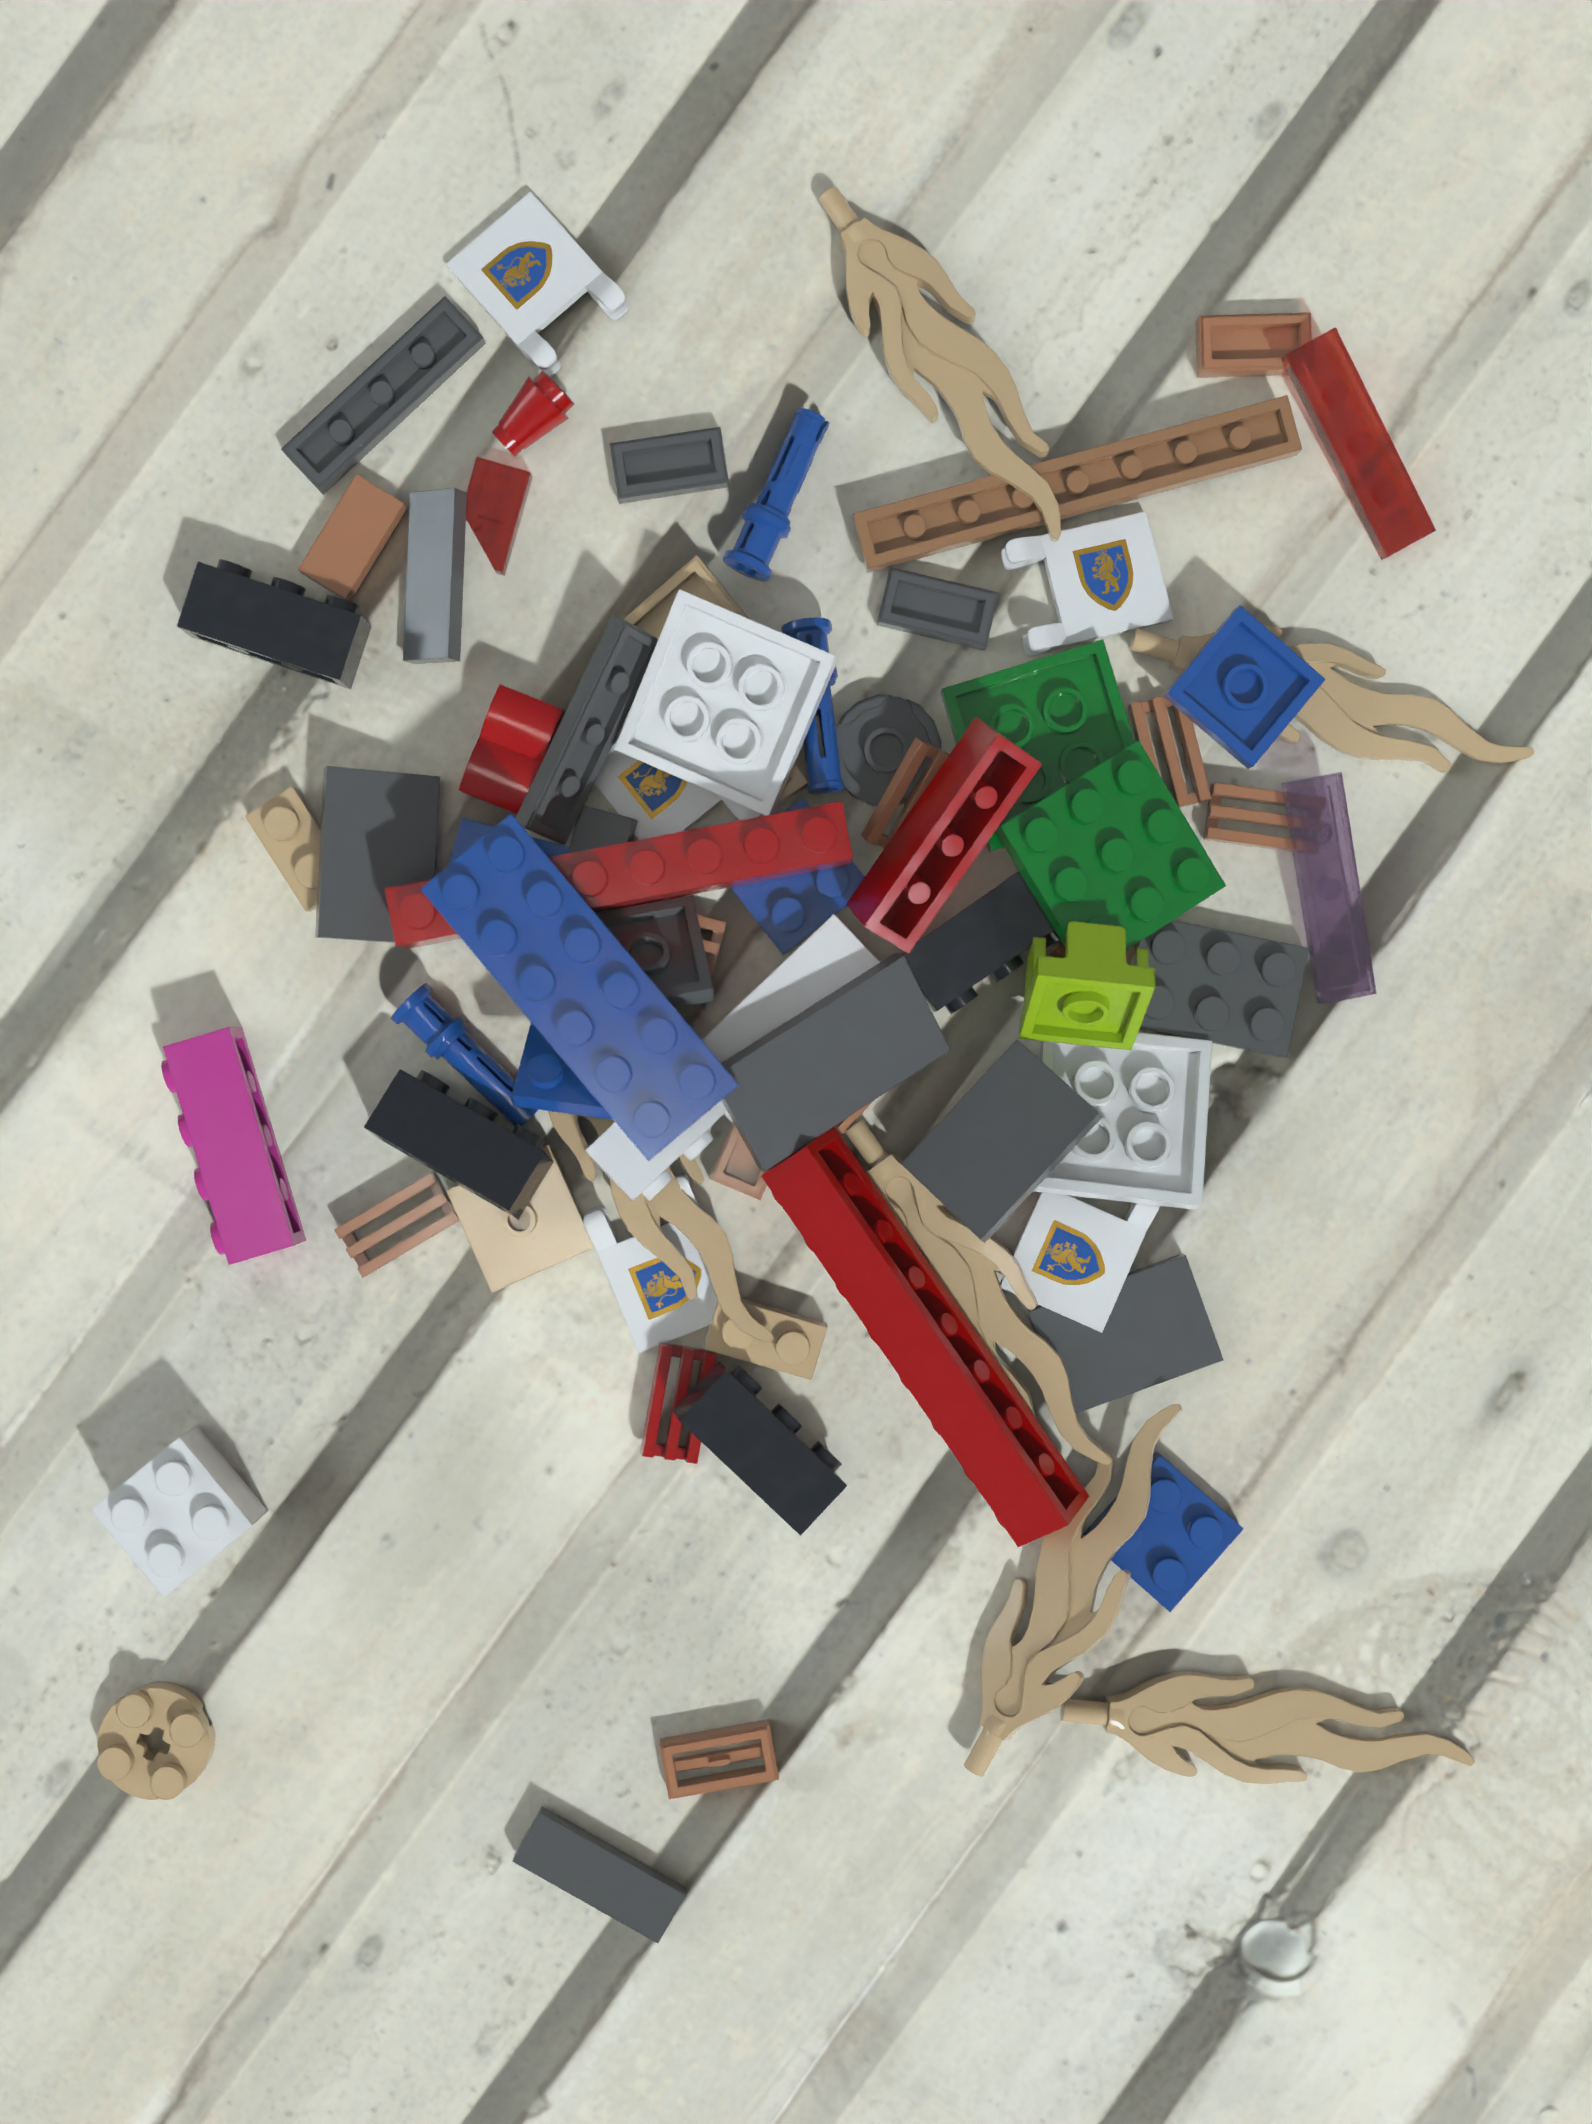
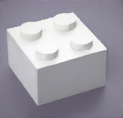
[91,1425,268,1598]

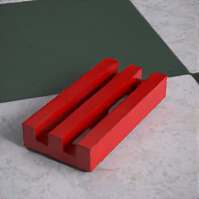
[640,1342,717,1464]

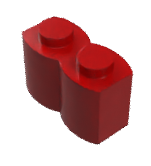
[459,684,565,814]

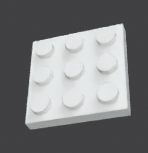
[614,589,839,816]
[1034,1032,1212,1210]

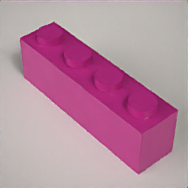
[161,1027,306,1265]

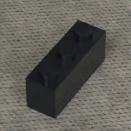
[177,559,372,689]
[901,871,1060,1014]
[364,1069,554,1220]
[673,1361,848,1536]

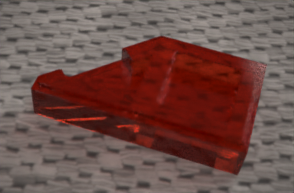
[466,457,533,576]

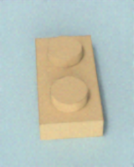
[245,786,321,912]
[704,1297,828,1380]

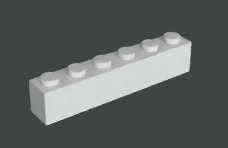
[585,914,880,1201]

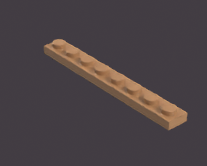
[852,395,1302,573]

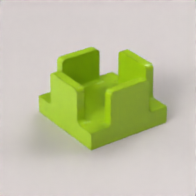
[1019,921,1155,1050]

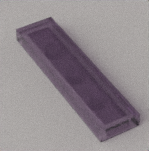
[1281,772,1377,1004]

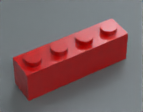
[846,717,1042,954]

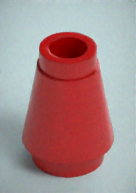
[492,370,575,456]

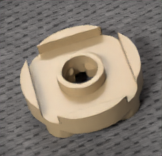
[97,1681,215,1800]

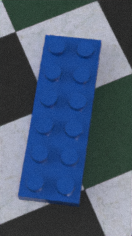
[420,813,739,1161]

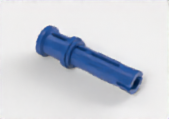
[723,408,829,582]
[781,617,844,794]
[391,983,538,1128]

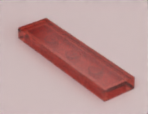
[1281,327,1436,560]

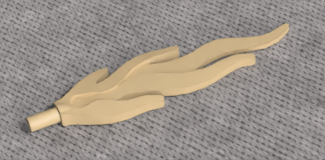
[819,186,1061,542]
[1129,625,1535,773]
[526,1016,774,1343]
[845,1119,1112,1465]
[964,1404,1183,1777]
[1060,1670,1475,1784]

